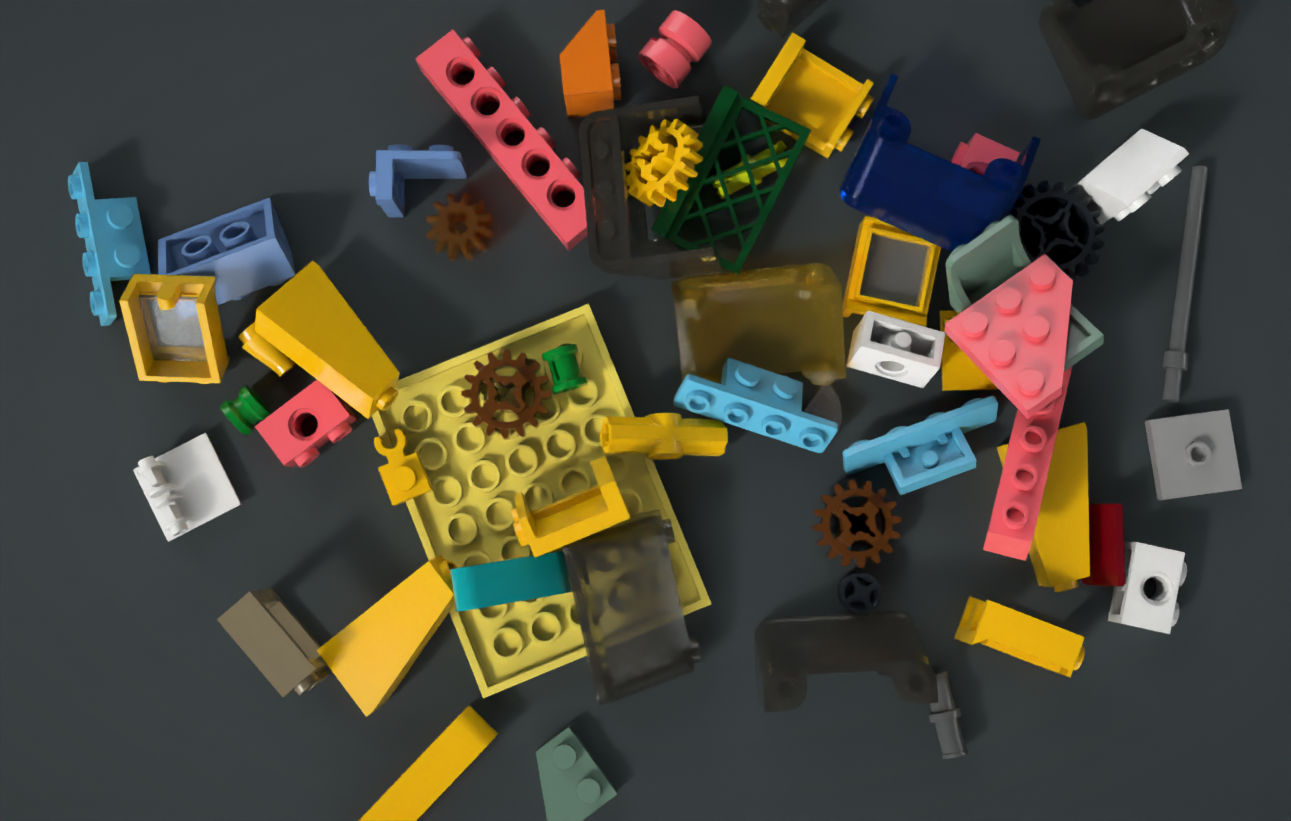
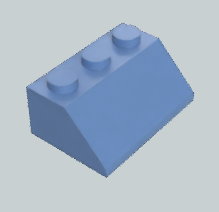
[158,197,295,319]

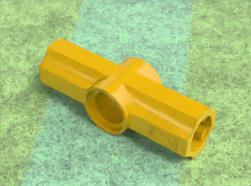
[600,413,728,460]

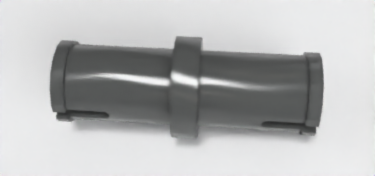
[922,671,968,759]

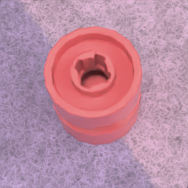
[638,10,712,88]

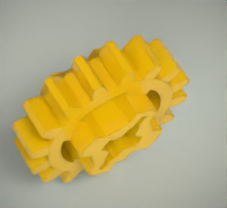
[624,119,703,207]

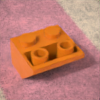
[560,10,621,118]

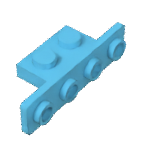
[68,162,151,326]
[673,357,838,453]
[842,396,998,495]

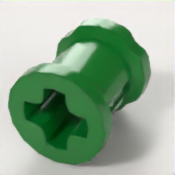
[541,344,588,394]

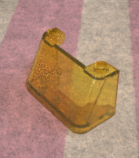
[671,263,846,385]

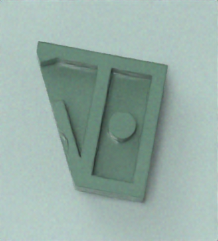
[536,725,618,821]

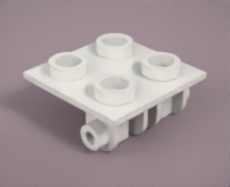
[133,433,242,542]

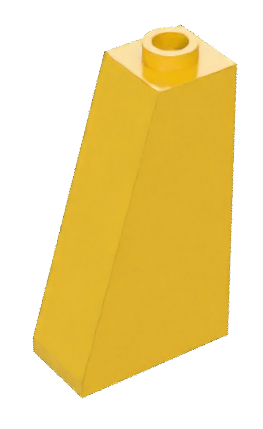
[255,261,400,419]
[997,422,1090,592]
[317,555,458,717]

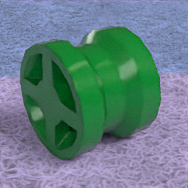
[220,385,272,436]

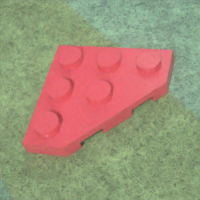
[945,254,1073,419]

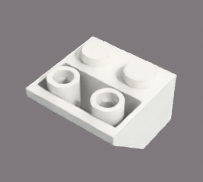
[1071,128,1189,225]

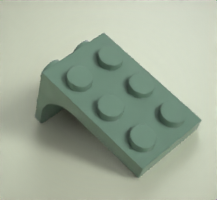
[946,215,1104,371]

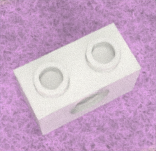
[847,310,945,388]
[1108,542,1187,634]

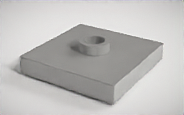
[1145,409,1242,500]

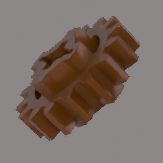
[461,349,552,440]
[811,479,902,568]

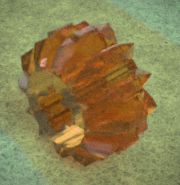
[426,193,494,261]

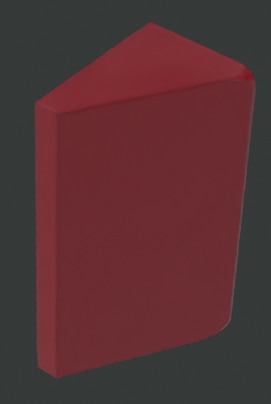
[1082,503,1126,586]

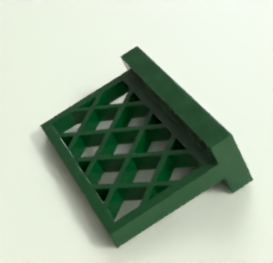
[651,85,811,276]

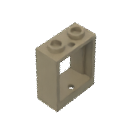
[217,588,329,697]

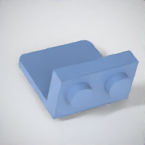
[369,144,467,218]

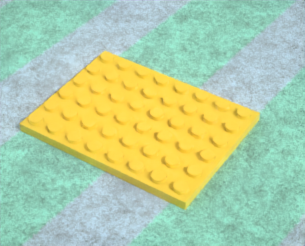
[372,303,712,698]

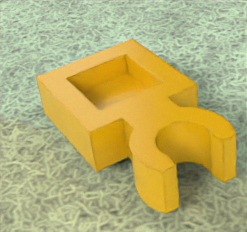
[374,428,433,506]

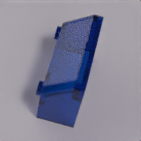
[840,73,1041,252]

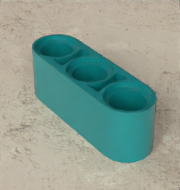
[450,550,573,612]

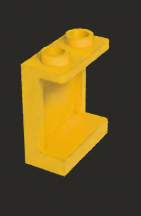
[750,32,874,159]
[510,456,630,558]

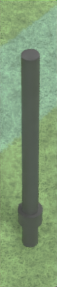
[1162,166,1209,402]

